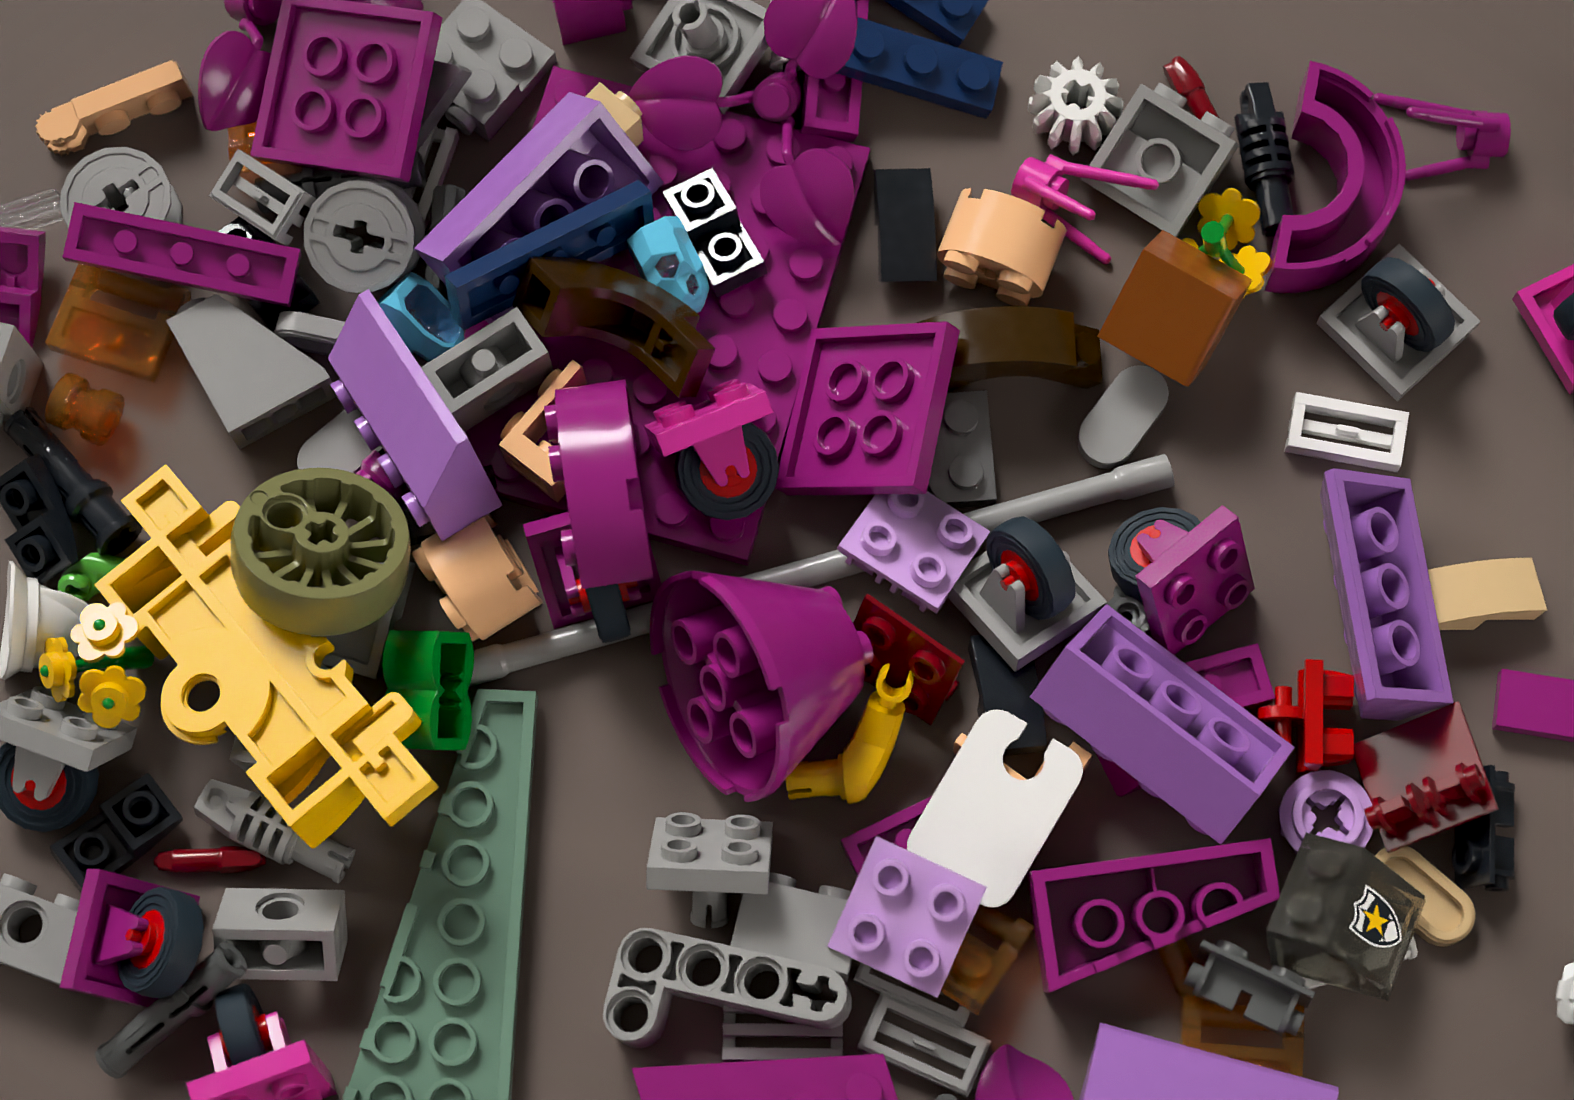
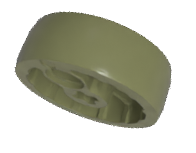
[230,468,411,636]

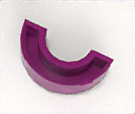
[1264,61,1406,293]
[544,379,653,589]

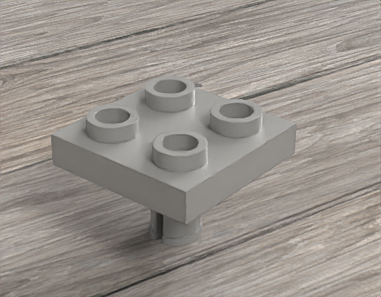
[630,0,769,115]
[646,812,773,928]

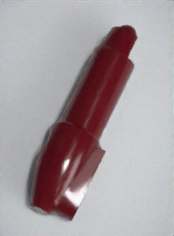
[1162,56,1220,120]
[153,846,267,874]

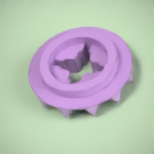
[1278,770,1373,865]

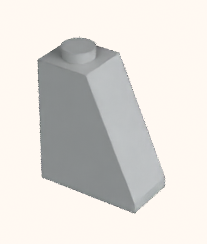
[166,293,337,450]

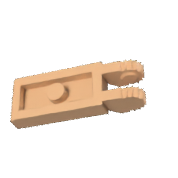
[35,60,193,156]

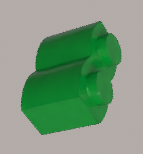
[383,630,474,750]

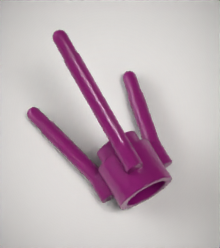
[1373,93,1511,181]

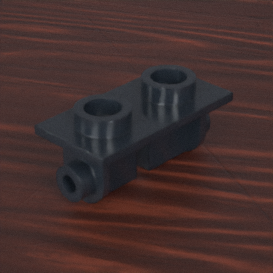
[1452,765,1515,892]

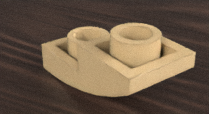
[1428,558,1547,630]

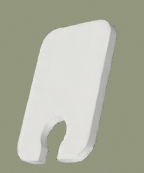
[907,710,1083,907]

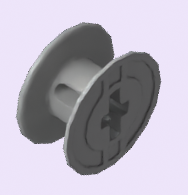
[61,147,182,228]
[304,178,425,293]

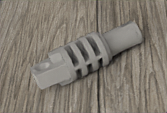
[194,779,356,884]

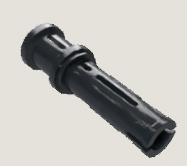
[4,407,142,556]

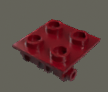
[853,593,965,726]
[1354,701,1499,853]

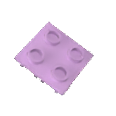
[837,492,990,614]
[827,836,987,998]

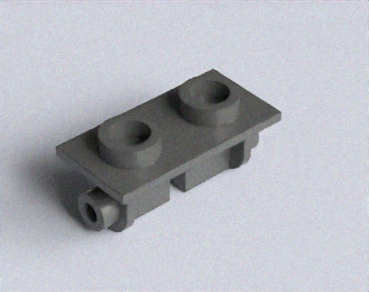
[1184,940,1315,1036]

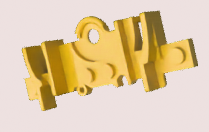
[94,464,439,849]

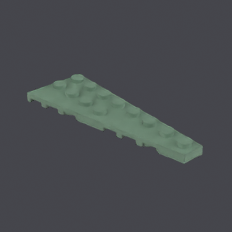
[342,689,538,1100]

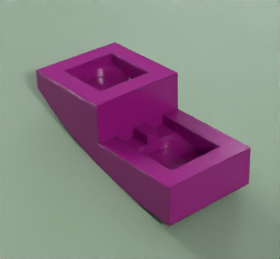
[0,227,46,348]

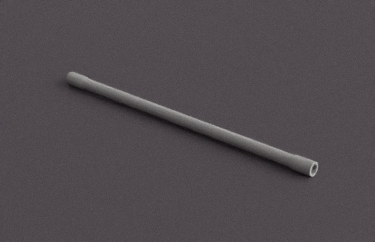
[469,454,1175,687]

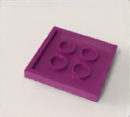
[250,0,443,183]
[775,321,960,495]

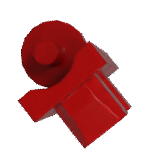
[1258,659,1354,775]

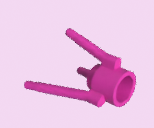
[1011,154,1159,265]

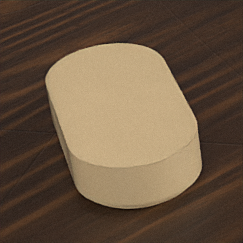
[1366,846,1475,946]

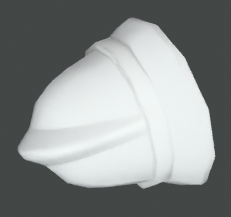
[0,561,88,680]

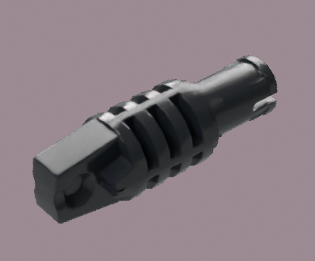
[1234,82,1295,236]

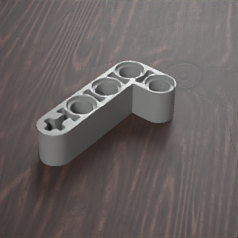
[603,928,852,1048]

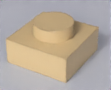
[585,82,644,147]

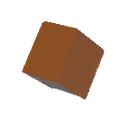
[1097,230,1252,387]

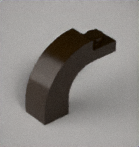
[512,257,716,398]
[916,306,1103,392]

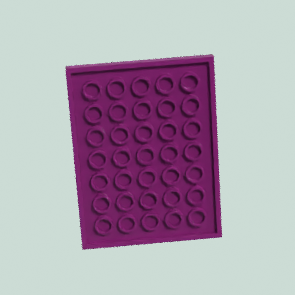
[464,66,871,566]

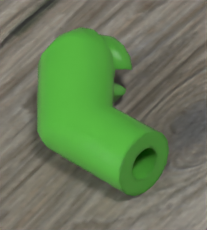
[57,552,126,602]

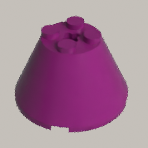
[650,570,874,802]

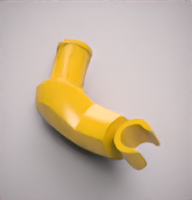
[786,664,914,804]

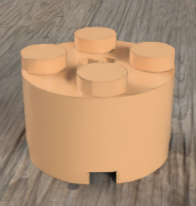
[937,188,1067,306]
[412,514,543,642]

